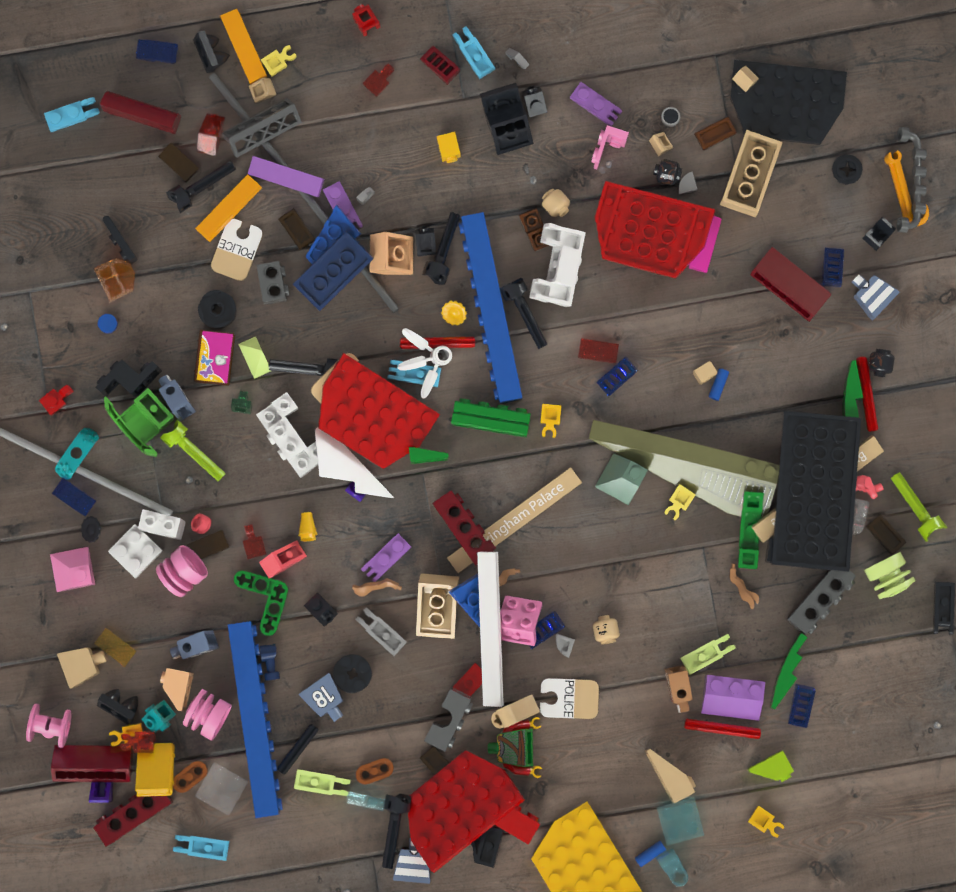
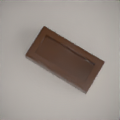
[694,117,737,151]

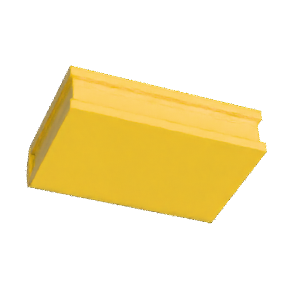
[135,743,175,797]

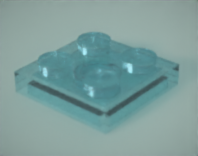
[656,797,704,845]

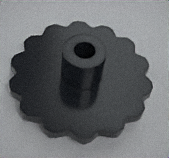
[81,516,101,543]

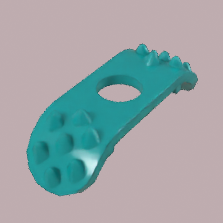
[55,428,99,480]

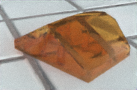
[94,257,135,302]

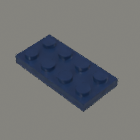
[293,231,374,311]

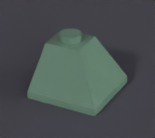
[595,453,648,505]

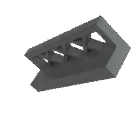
[222,98,302,158]

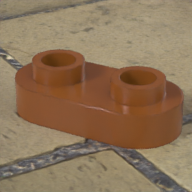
[356,758,394,785]
[173,761,208,793]

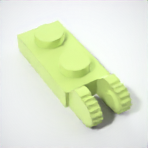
[680,634,736,675]
[294,769,351,796]

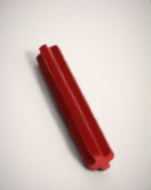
[400,337,475,349]
[856,356,878,432]
[684,719,761,739]

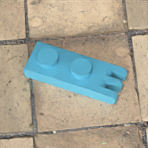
[387,360,441,388]

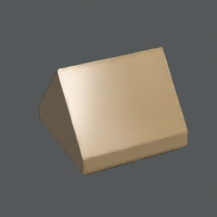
[732,66,759,92]
[649,132,673,157]

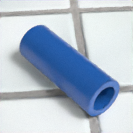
[708,368,729,401]
[635,841,666,867]

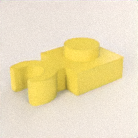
[261,45,297,77]
[665,484,696,520]

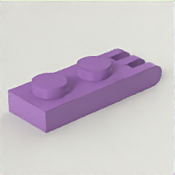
[570,82,622,127]
[323,181,363,228]
[361,533,412,582]

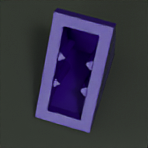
[89,782,113,803]

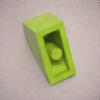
[747,751,794,782]

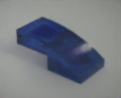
[136,39,178,64]
[52,478,96,517]

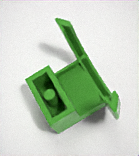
[104,388,174,457]

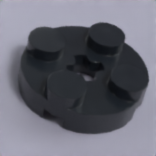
[198,290,237,329]
[333,654,372,693]

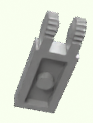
[355,607,407,656]

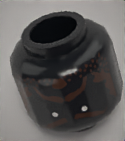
[653,159,683,186]
[868,349,895,377]

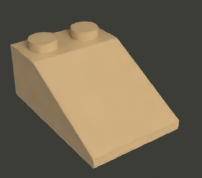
[416,574,459,639]
[644,749,696,803]

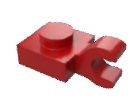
[39,384,74,416]

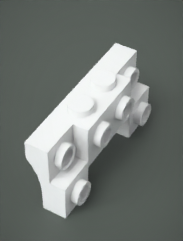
[529,223,585,307]
[256,392,318,478]

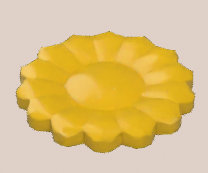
[441,301,467,325]

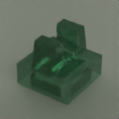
[231,391,252,414]

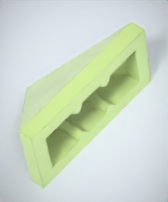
[238,336,271,379]

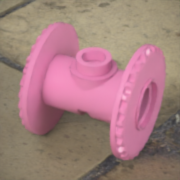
[26,704,71,748]

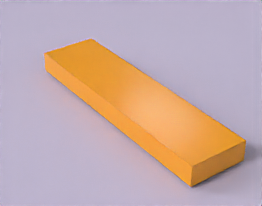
[220,9,267,85]
[195,174,262,242]

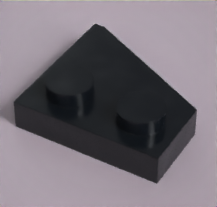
[471,826,504,868]

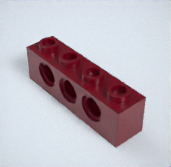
[432,490,496,569]
[93,794,173,847]

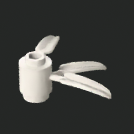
[398,328,452,398]

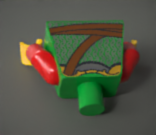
[488,717,542,778]

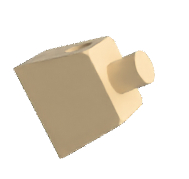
[57,647,107,689]

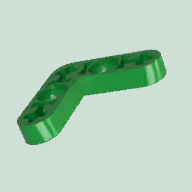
[234,571,289,636]

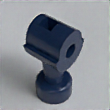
[260,643,280,681]

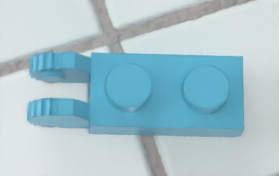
[453,26,495,79]
[44,97,100,132]
[173,835,230,861]

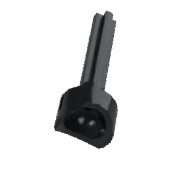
[166,161,236,213]
[422,212,460,285]
[500,278,548,349]
[269,358,339,376]
[382,794,411,869]

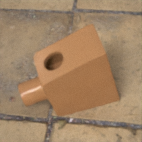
[664,665,693,713]

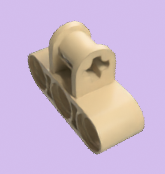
[491,694,540,729]

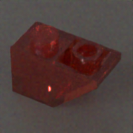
[197,113,225,156]

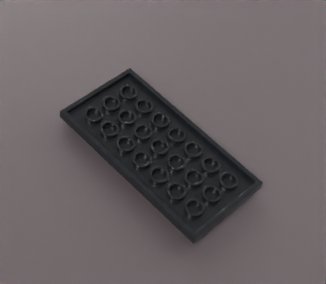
[771,411,861,572]

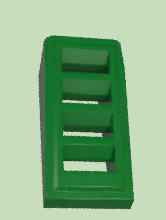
[409,447,449,464]

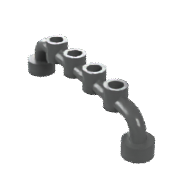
[896,126,927,233]

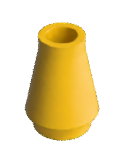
[298,512,318,542]

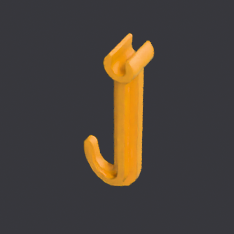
[884,150,929,226]

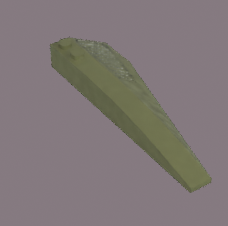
[589,420,779,518]

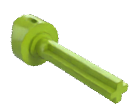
[160,419,226,482]
[890,472,948,542]

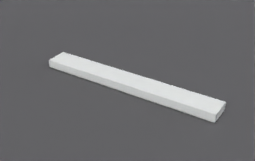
[477,551,504,707]

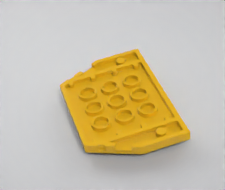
[531,801,642,892]

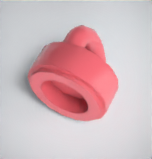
[191,513,211,534]

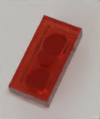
[578,338,619,364]

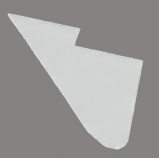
[315,427,394,498]

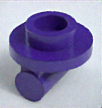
[345,482,366,502]

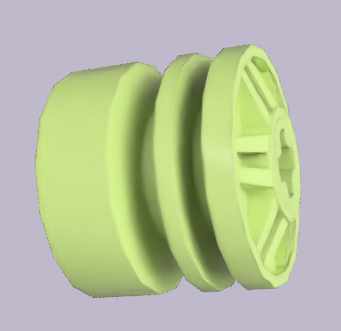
[864,552,916,599]

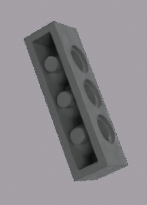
[786,570,856,635]

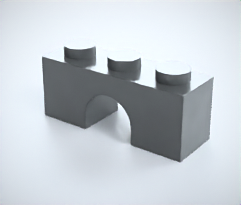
[424,687,473,751]

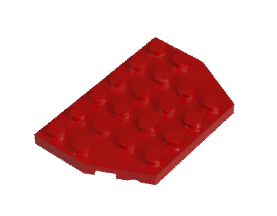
[595,181,715,279]
[318,353,440,469]
[408,750,525,873]

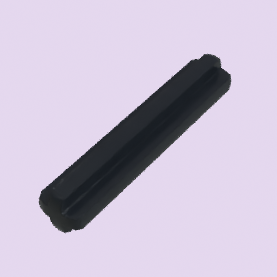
[277,724,319,775]

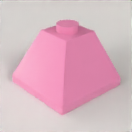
[50,547,95,592]

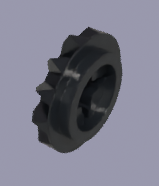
[832,154,863,185]

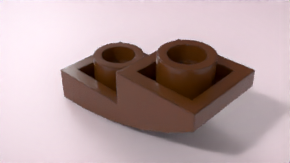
[519,208,549,251]

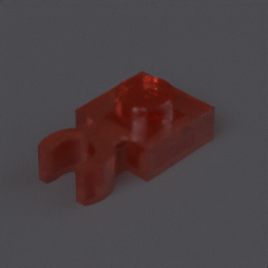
[120,732,156,753]

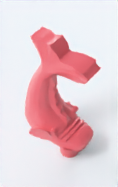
[856,475,884,499]

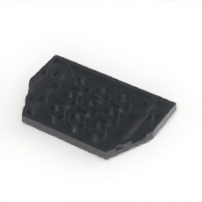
[730,60,847,145]

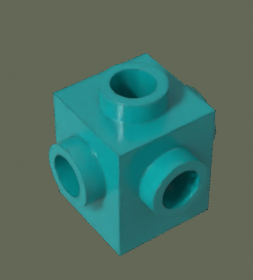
[141,700,176,734]

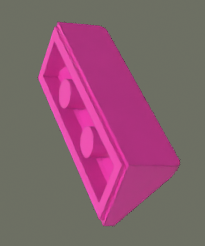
[689,216,722,273]

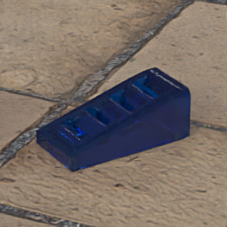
[821,247,844,287]
[596,357,639,396]
[529,611,565,649]
[788,684,816,728]

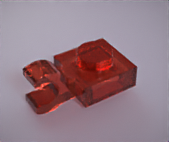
[362,63,394,97]
[243,524,267,560]

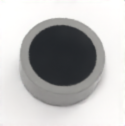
[661,107,680,127]

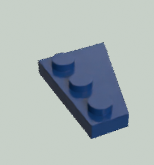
[305,205,362,264]
[448,574,480,627]

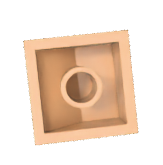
[370,232,413,275]
[161,668,194,711]

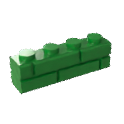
[451,398,531,438]

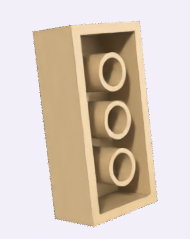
[720,130,783,218]

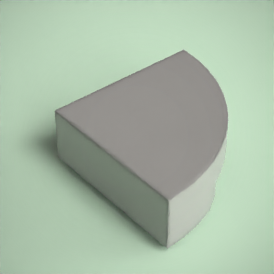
[505,48,529,69]
[678,171,697,195]
[356,187,375,205]
[556,634,575,658]

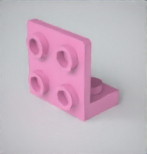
[592,125,629,169]
[500,596,542,646]

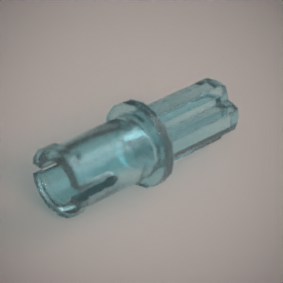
[347,792,385,812]

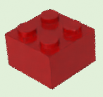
[495,806,540,845]

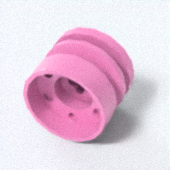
[156,545,208,597]
[183,689,232,741]

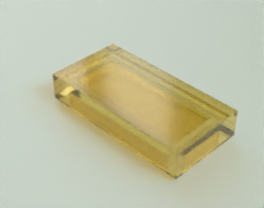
[94,628,137,667]

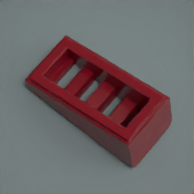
[420,46,460,85]

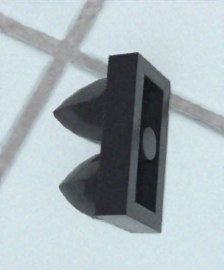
[193,30,230,73]
[97,689,138,725]

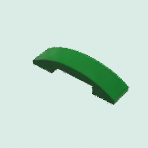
[738,491,764,569]

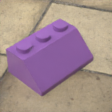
[701,675,765,721]

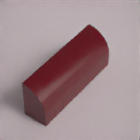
[100,91,181,134]
[750,247,832,322]
[51,745,133,782]

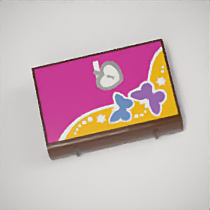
[193,330,235,386]

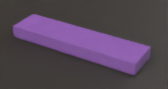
[248,156,325,197]

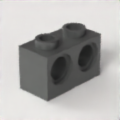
[256,261,289,305]

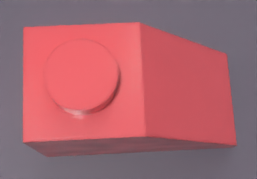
[259,540,307,579]

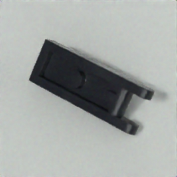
[103,216,137,264]
[933,582,955,635]

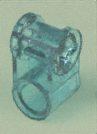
[656,848,688,887]

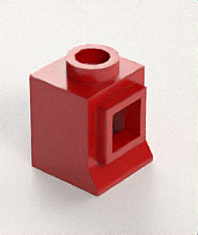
[352,4,380,37]

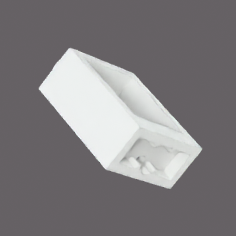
[138,509,186,540]

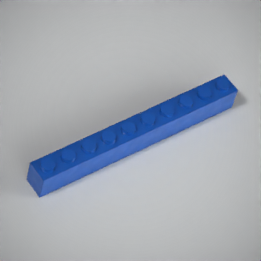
[458,212,522,404]
[228,621,283,818]

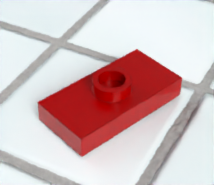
[453,663,482,696]

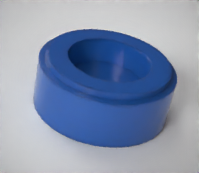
[98,314,118,334]

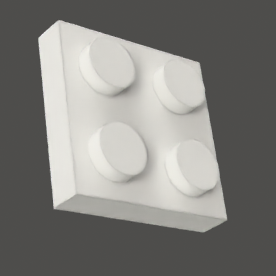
[108,524,163,578]

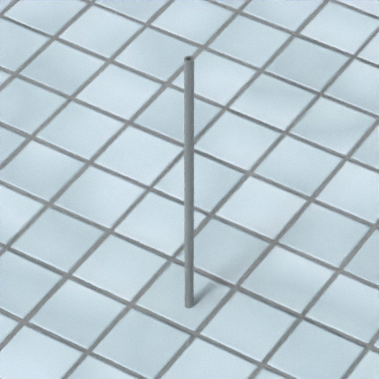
[0,428,173,516]

